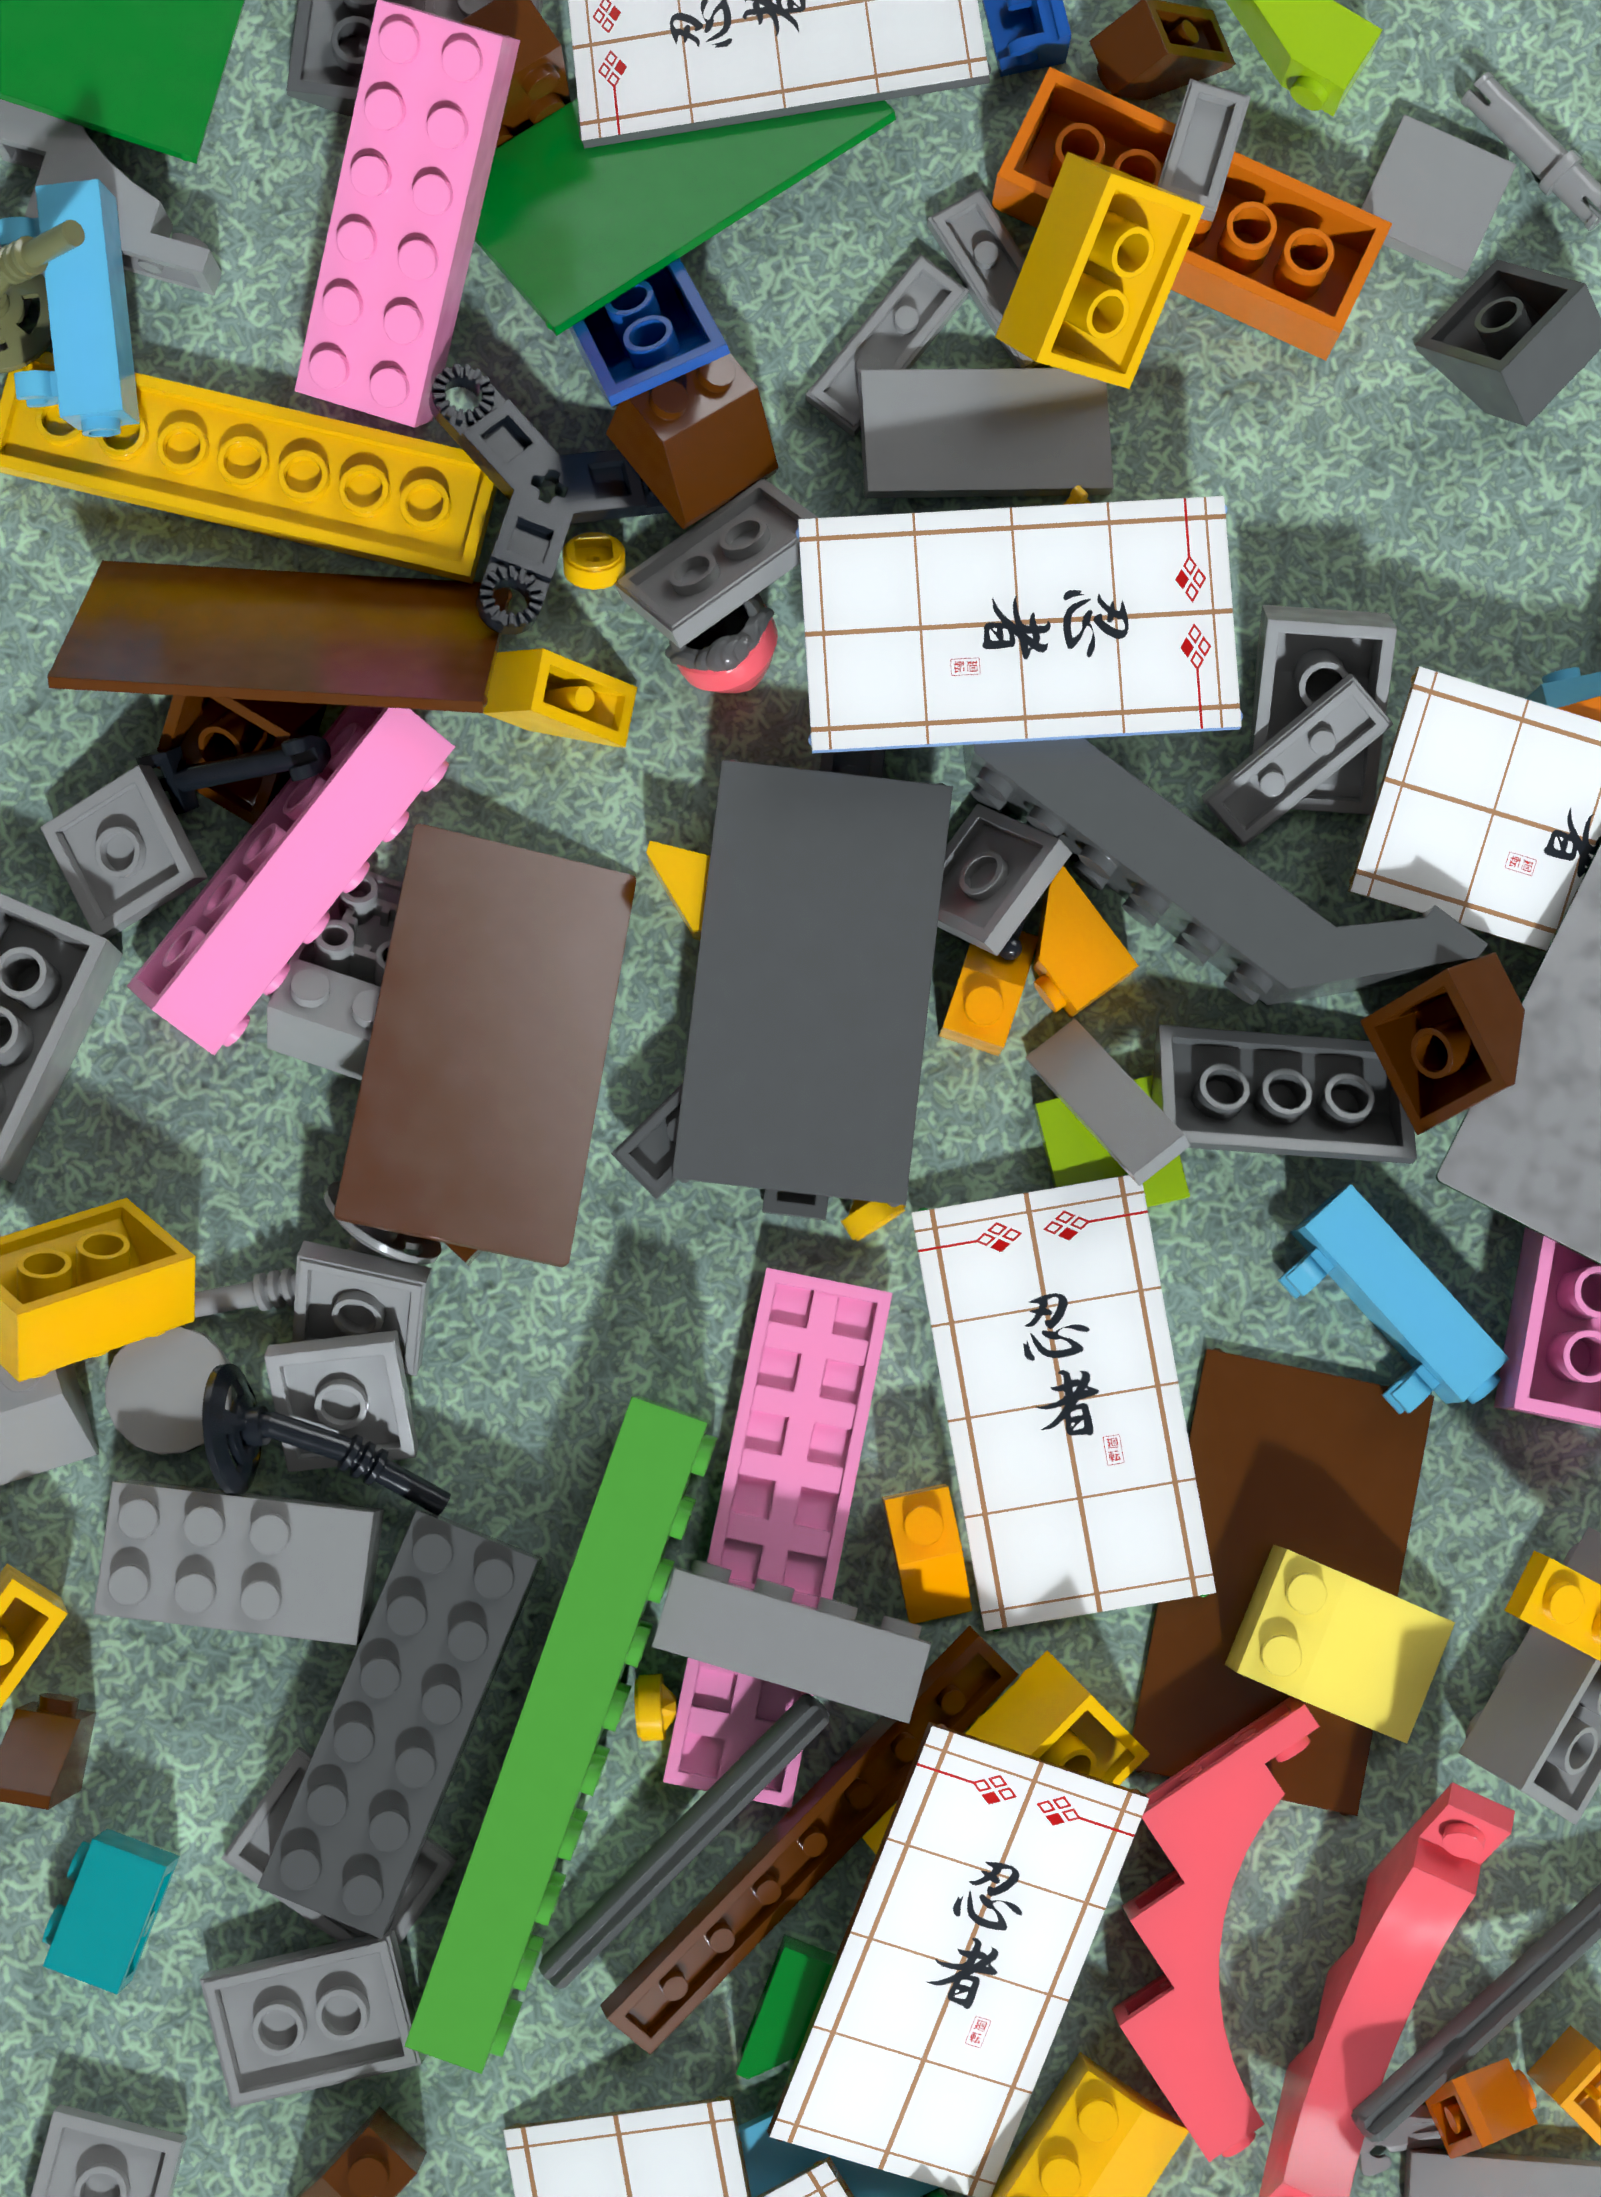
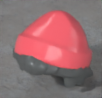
[665,593,778,693]

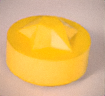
[563,532,626,590]
[841,1200,906,1242]
[634,1674,677,1742]

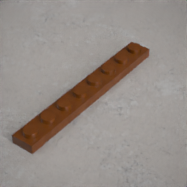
[600,1625,1019,2055]

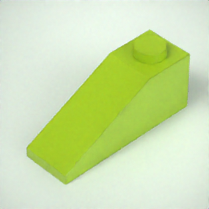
[1225,0,1383,116]

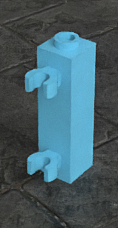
[0,179,140,437]
[1278,1184,1510,1414]

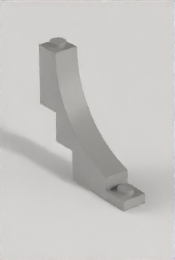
[0,99,222,296]

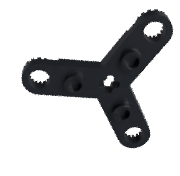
[429,364,669,635]

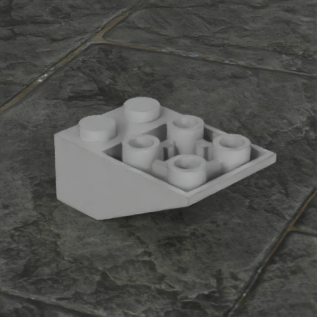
[267,871,402,1080]

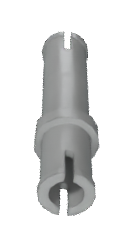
[1461,71,1601,231]

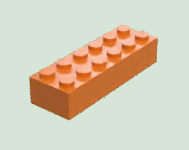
[991,67,1392,361]

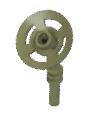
[0,220,85,374]

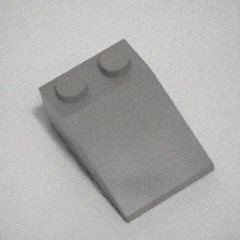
[1249,605,1397,815]

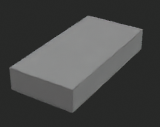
[1158,79,1251,222]

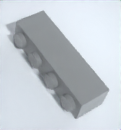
[652,1559,931,1723]

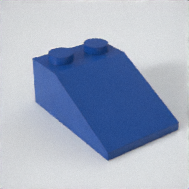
[569,258,730,407]

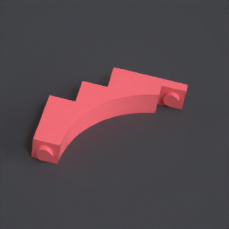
[1112,1696,1320,2162]
[1259,1782,1515,2197]

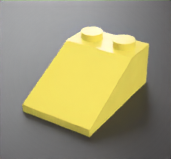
[1225,1544,1455,1744]

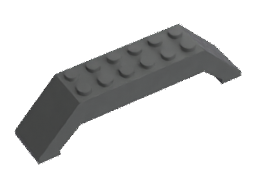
[963,738,1488,1006]

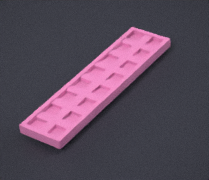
[663,1268,893,1808]

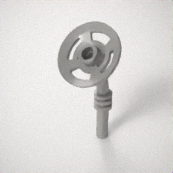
[195,1181,442,1318]

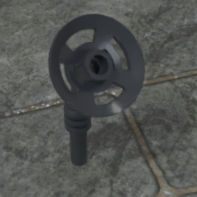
[202,1363,451,1516]

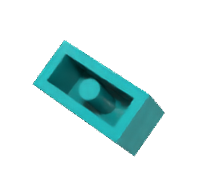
[42,1828,180,1995]

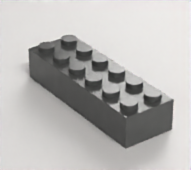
[258,1509,543,1939]

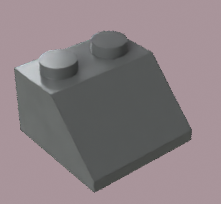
[1415,259,1601,427]

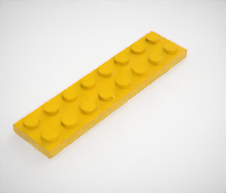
[0,351,497,584]

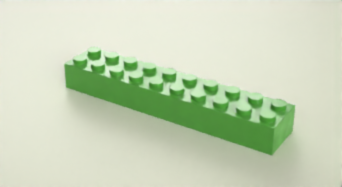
[404,1396,718,2074]

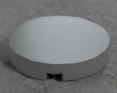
[105,1326,237,1455]

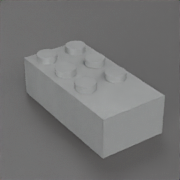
[0,893,123,1184]
[94,1479,384,1645]

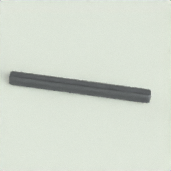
[539,1694,830,1989]
[1351,1883,1601,2142]

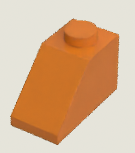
[1425,2058,1538,2159]

